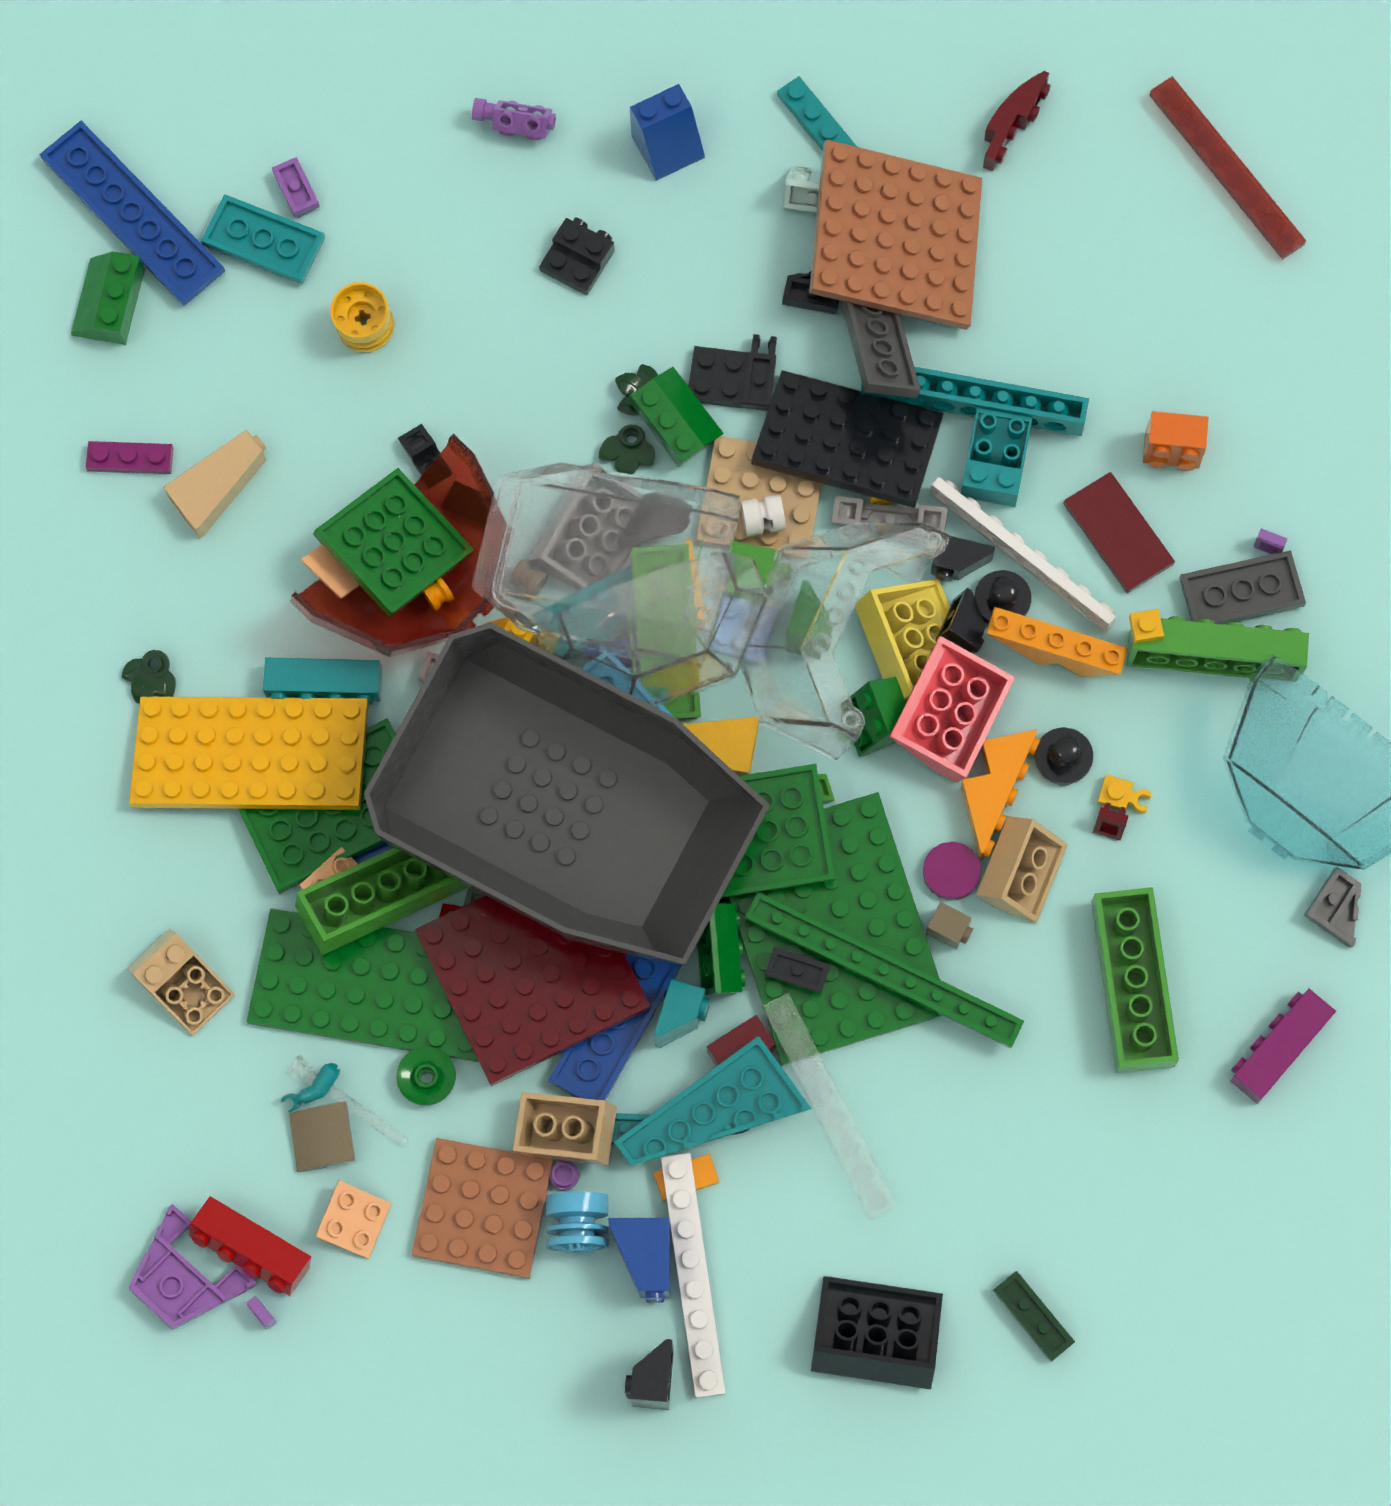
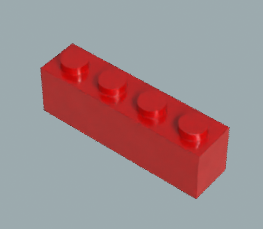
[189,1196,311,1297]

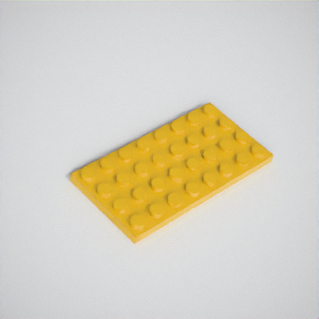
[129,697,369,810]

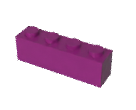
[1230,988,1336,1104]

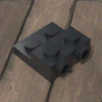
[539,217,615,296]

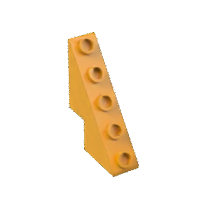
[986,607,1128,677]
[961,729,1041,860]

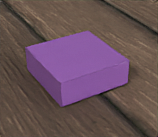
[1254,528,1288,554]
[247,1296,277,1329]

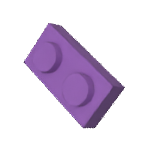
[272,157,320,218]

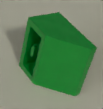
[840,677,906,757]

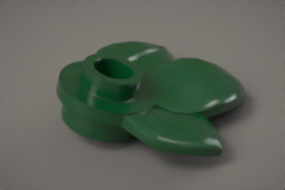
[615,364,658,416]
[599,424,655,479]
[121,650,176,704]

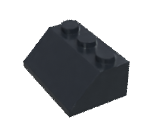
[625,1339,674,1410]

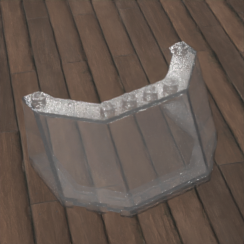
[732,523,951,761]

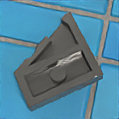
[1304,867,1361,948]

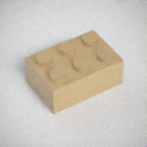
[512,1092,617,1166]

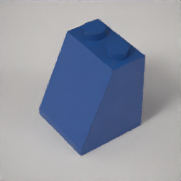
[630,84,705,181]
[608,1218,670,1303]

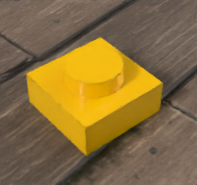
[1129,609,1164,644]

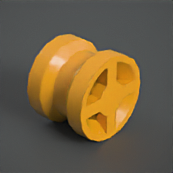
[422,578,454,612]

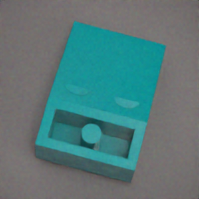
[960,407,1033,507]

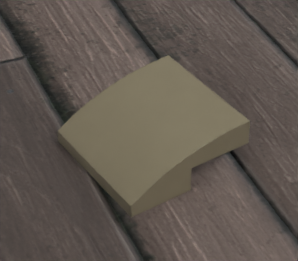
[289,1101,355,1172]

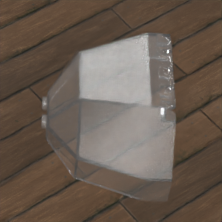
[535,552,768,708]

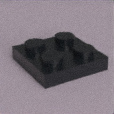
[688,346,749,408]

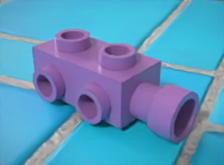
[472,98,556,140]

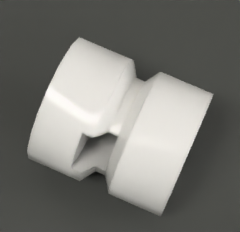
[740,494,786,537]

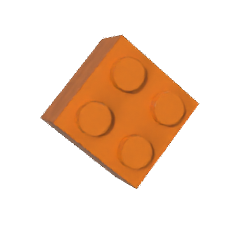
[1143,411,1209,471]

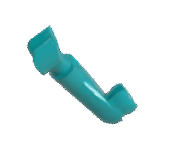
[281,1063,340,1112]

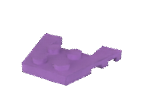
[129,1204,257,1330]

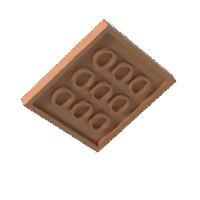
[412,1138,553,1279]

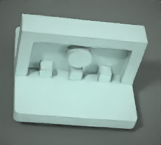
[783,166,821,212]

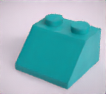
[654,979,710,1048]

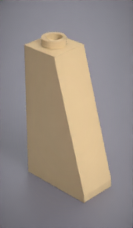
[163,429,266,539]

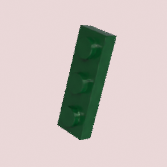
[993,1271,1075,1362]

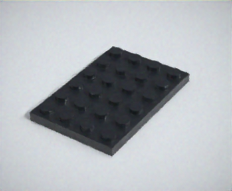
[751,370,944,508]

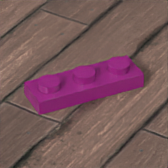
[86,441,174,474]

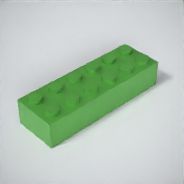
[1126,616,1309,683]
[295,848,469,955]
[1091,887,1179,1073]

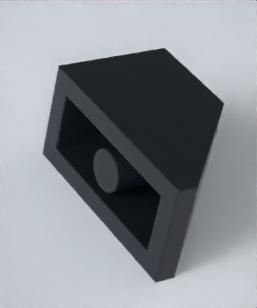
[930,533,995,581]
[935,587,986,654]

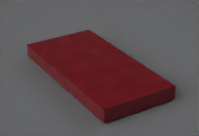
[1063,472,1175,594]

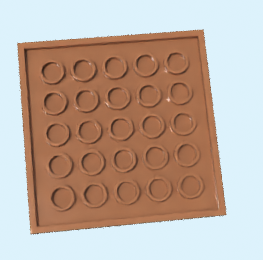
[809,140,982,330]

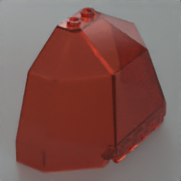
[290,433,513,657]

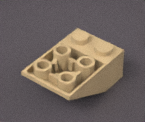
[127,928,235,1036]

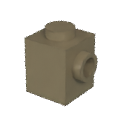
[926,902,973,950]

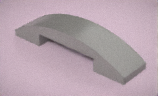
[832,496,948,537]

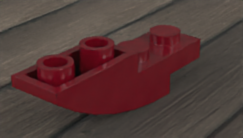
[983,71,1051,171]

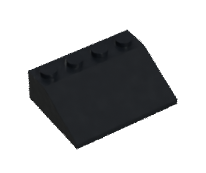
[811,1276,943,1389]

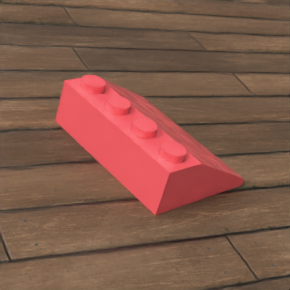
[889,636,1015,783]

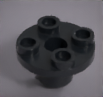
[974,570,1032,624]
[1035,727,1093,786]

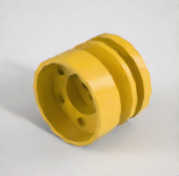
[330,282,394,352]

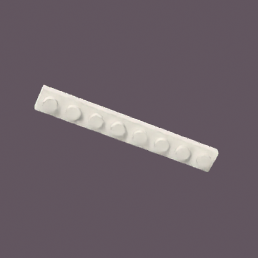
[930,477,1116,633]
[661,1153,726,1398]

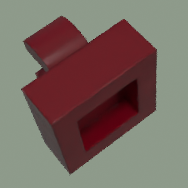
[1093,802,1128,841]

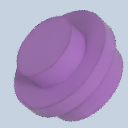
[549,1161,579,1191]

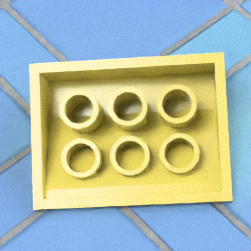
[854,579,950,702]

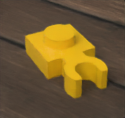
[1097,775,1152,814]

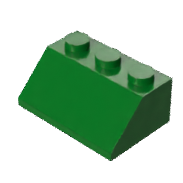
[71,251,145,345]
[628,367,724,467]
[697,904,746,996]

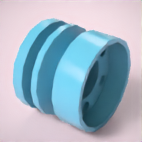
[546,1192,609,1254]

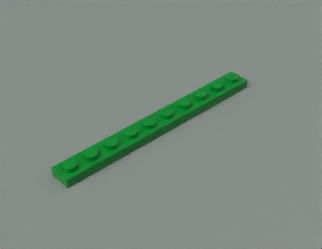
[744,892,1024,1049]

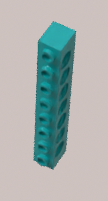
[861,366,1089,436]

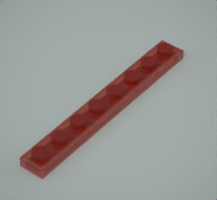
[1149,76,1306,260]

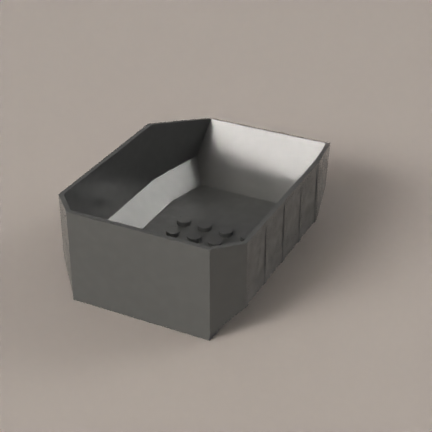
[364,622,770,965]

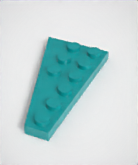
[614,1036,812,1166]

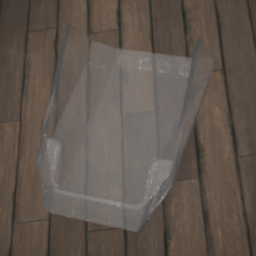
[471,462,740,673]

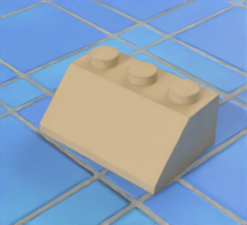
[976,816,1068,923]

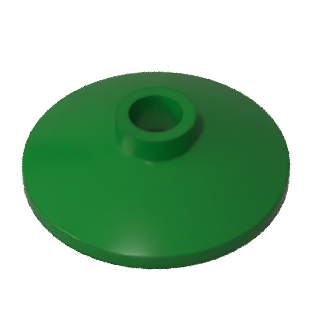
[396,1047,456,1106]

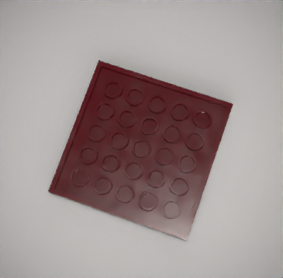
[415,895,651,1087]

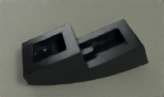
[398,424,454,488]

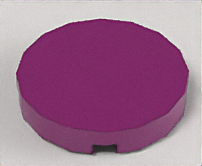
[923,842,981,900]

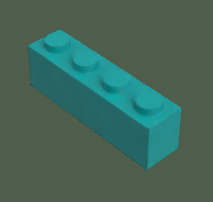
[263,657,382,705]

